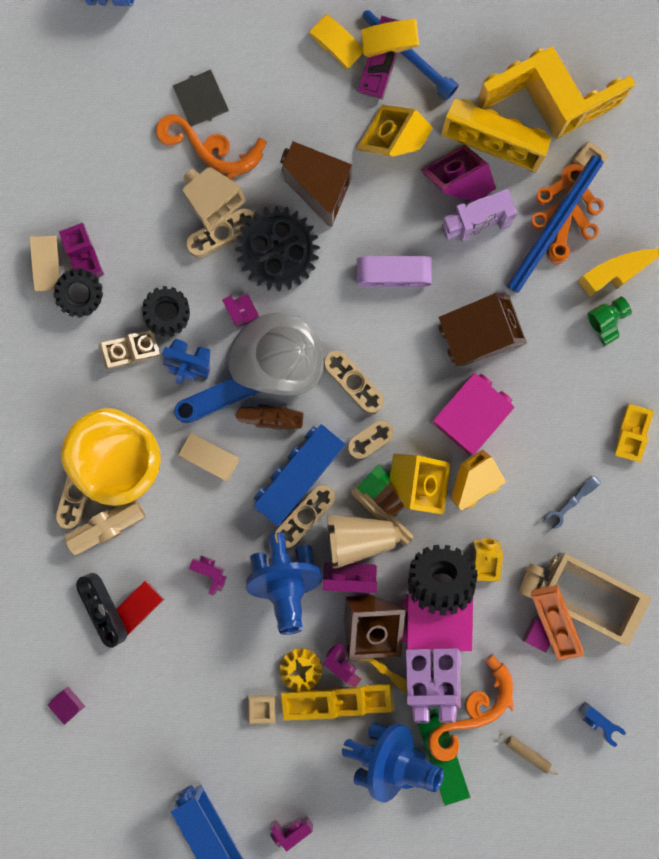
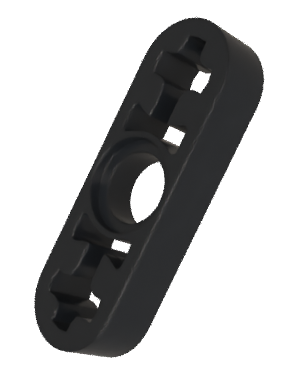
[76,573,127,648]

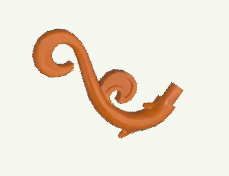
[156,114,267,180]
[428,654,514,761]

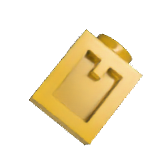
[473,538,503,582]

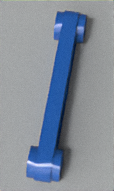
[174,378,261,424]

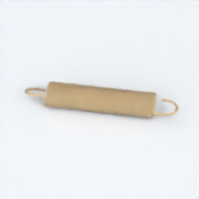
[499,734,558,775]

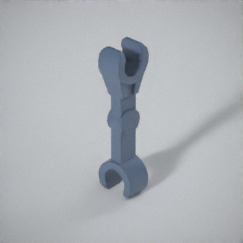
[545,476,601,529]

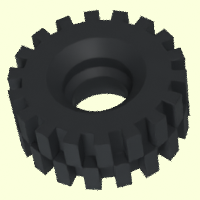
[408,545,478,616]

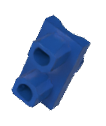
[162,339,211,384]

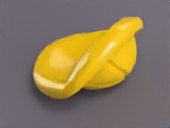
[61,408,161,506]

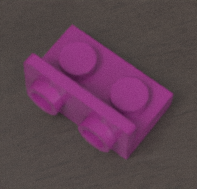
[323,562,377,593]

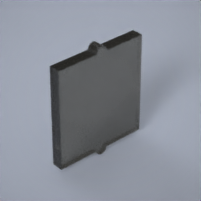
[173,69,229,127]

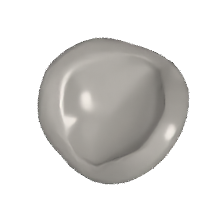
[229,313,324,396]

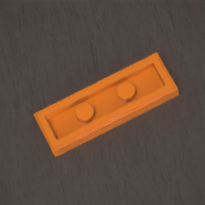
[531,585,584,661]

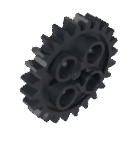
[235,206,320,292]

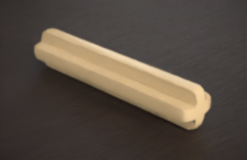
[351,483,414,546]

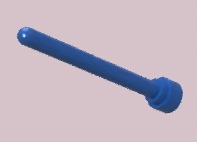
[362,10,459,101]

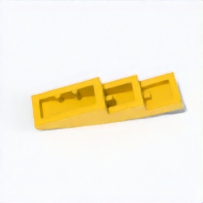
[281,683,395,721]

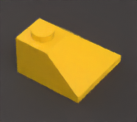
[356,105,433,157]
[390,453,451,515]

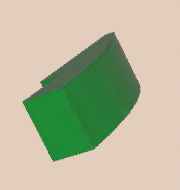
[418,714,471,806]

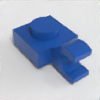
[579,702,626,747]

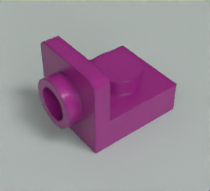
[222,294,259,328]
[323,642,362,687]
[270,816,314,852]

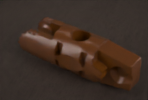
[235,404,304,430]

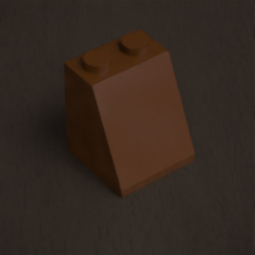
[280,141,352,227]
[438,293,527,366]

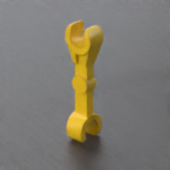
[357,659,408,693]

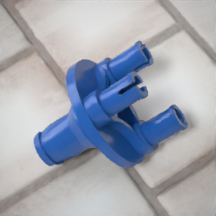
[246,533,322,635]
[342,721,444,803]

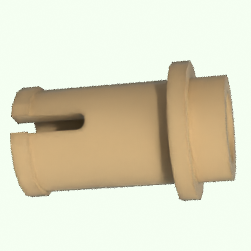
[518,563,545,598]

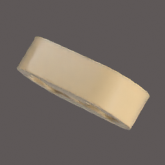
[348,421,393,459]

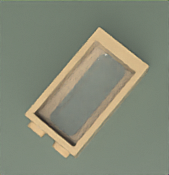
[537,553,652,646]

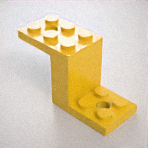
[476,46,636,139]

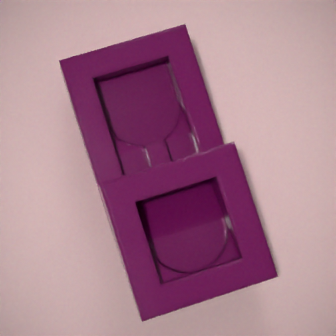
[59,222,105,284]

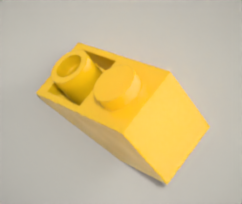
[451,450,506,511]

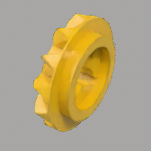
[280,648,322,692]

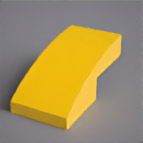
[308,14,364,70]
[361,19,419,57]
[614,403,655,463]

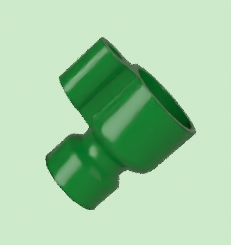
[587,296,632,346]

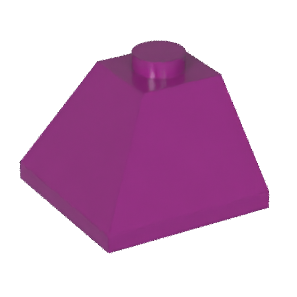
[421,144,496,201]

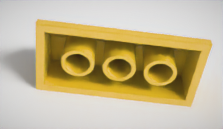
[441,98,552,173]

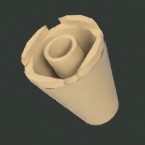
[327,514,400,568]

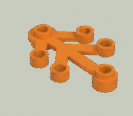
[531,164,604,264]

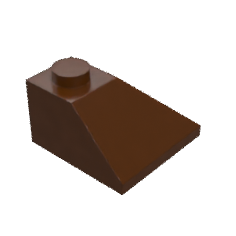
[344,595,405,660]

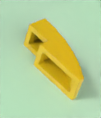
[578,248,659,297]

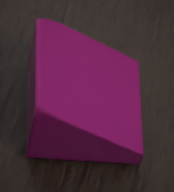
[522,617,550,653]
[48,687,85,725]

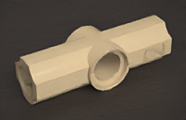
[64,499,146,556]

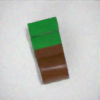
[356,464,405,517]

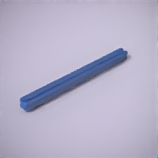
[507,155,604,293]

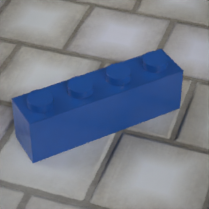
[253,424,346,526]

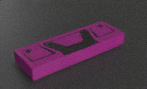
[358,15,400,100]

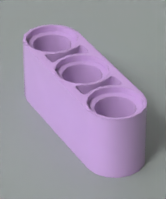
[357,256,432,287]

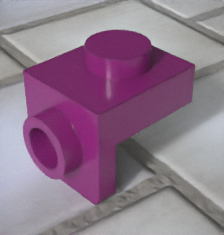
[189,555,227,595]

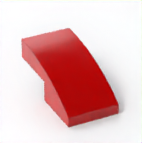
[116,580,165,636]

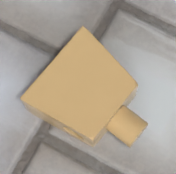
[182,167,246,232]

